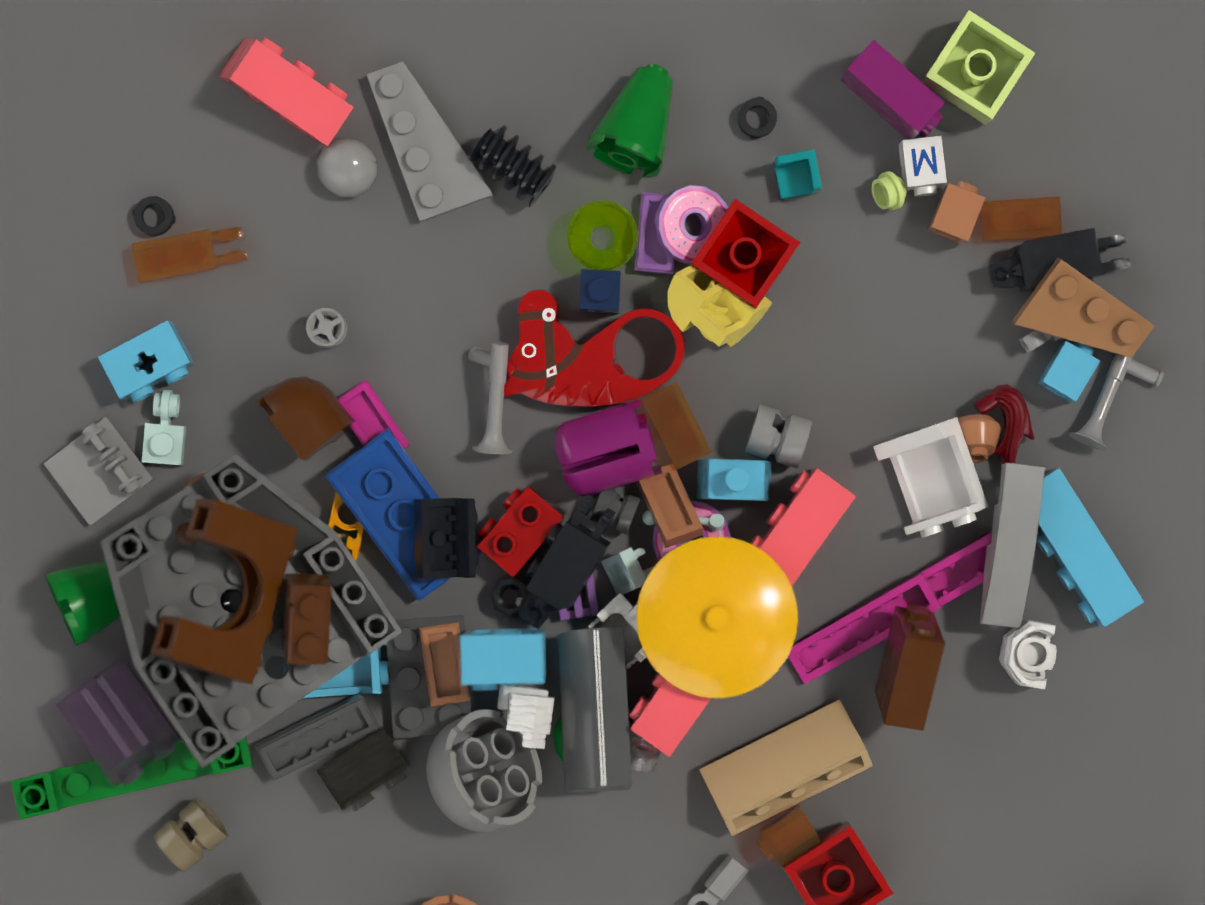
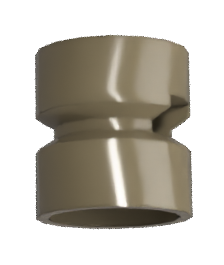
[153,797,229,873]

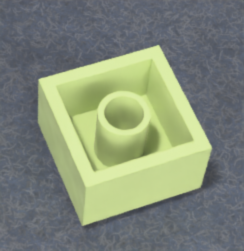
[922,10,1035,126]

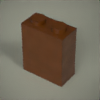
[875,605,945,731]

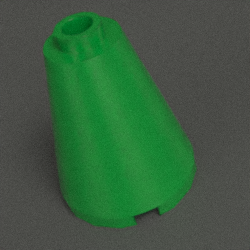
[586,64,673,178]
[45,561,120,646]

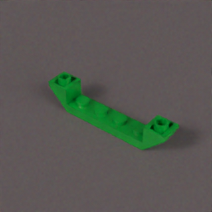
[11,737,253,820]

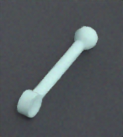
[642,510,725,531]

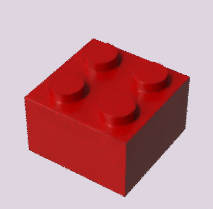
[781,821,894,905]

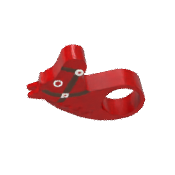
[504,290,686,407]

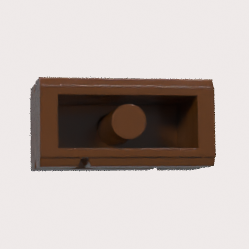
[282,573,332,665]

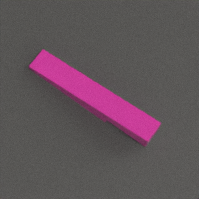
[788,531,992,685]

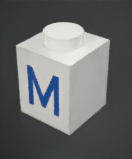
[898,136,947,197]

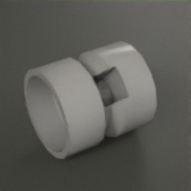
[745,404,812,468]

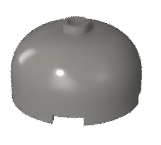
[426,709,542,833]

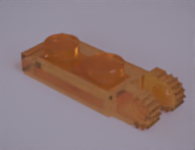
[132,227,247,283]

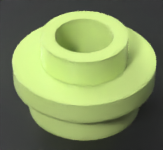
[871,171,907,210]

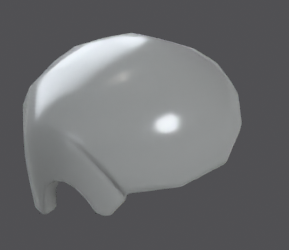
[316,137,377,197]

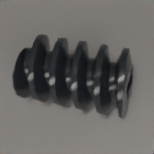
[468,125,556,208]

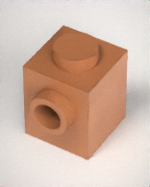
[927,180,986,245]

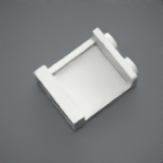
[873,417,989,538]

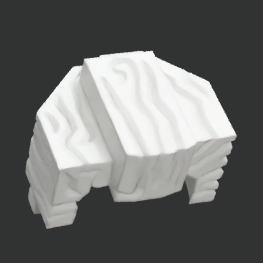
[588,593,647,669]
[999,620,1057,689]
[497,684,554,749]

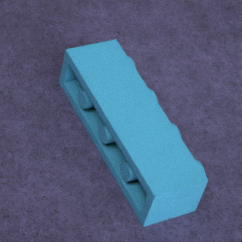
[1036,468,1144,627]

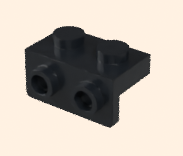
[413,497,478,579]

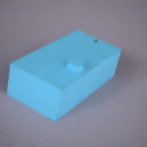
[460,628,547,690]

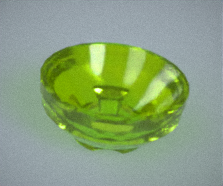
[566,200,638,271]

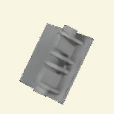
[43,416,153,526]

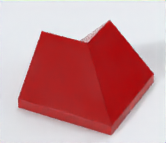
[691,199,801,308]

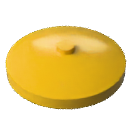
[636,537,798,698]

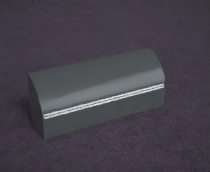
[557,627,632,793]

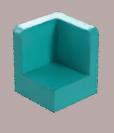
[773,149,822,200]

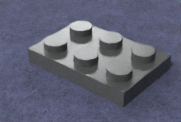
[387,615,472,739]

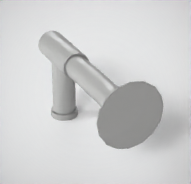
[468,342,513,454]
[1069,353,1164,450]

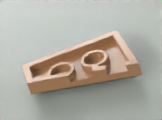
[1011,258,1155,358]

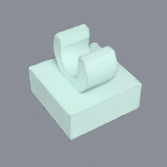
[601,547,653,595]

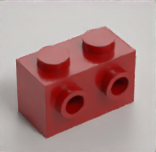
[477,487,564,577]

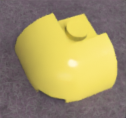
[668,265,772,347]

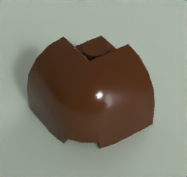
[256,376,355,461]

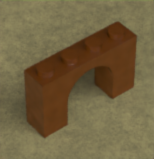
[150,499,298,684]

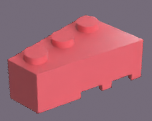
[219,37,354,146]

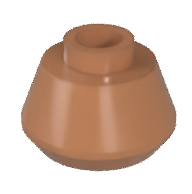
[958,414,1001,463]

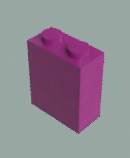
[841,39,945,139]

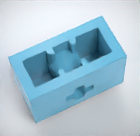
[98,320,195,403]

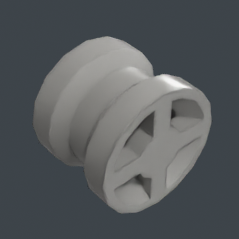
[306,308,348,349]

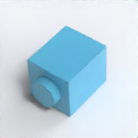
[1037,341,1100,403]

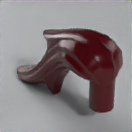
[973,384,1035,468]

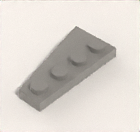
[366,61,493,223]

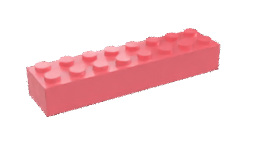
[628,468,856,757]

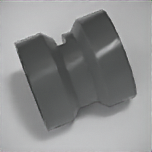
[590,488,640,535]

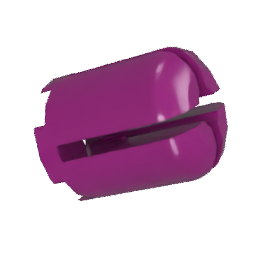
[554,399,662,496]

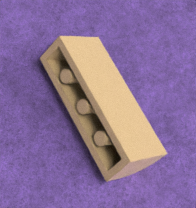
[699,699,873,836]

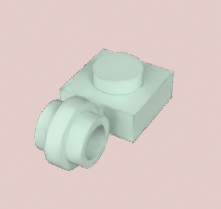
[142,389,186,466]

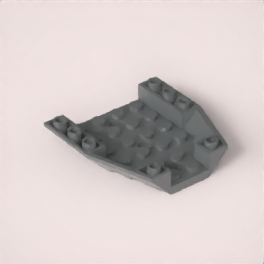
[100,454,402,768]

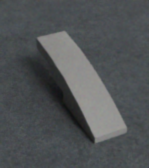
[980,463,1045,628]

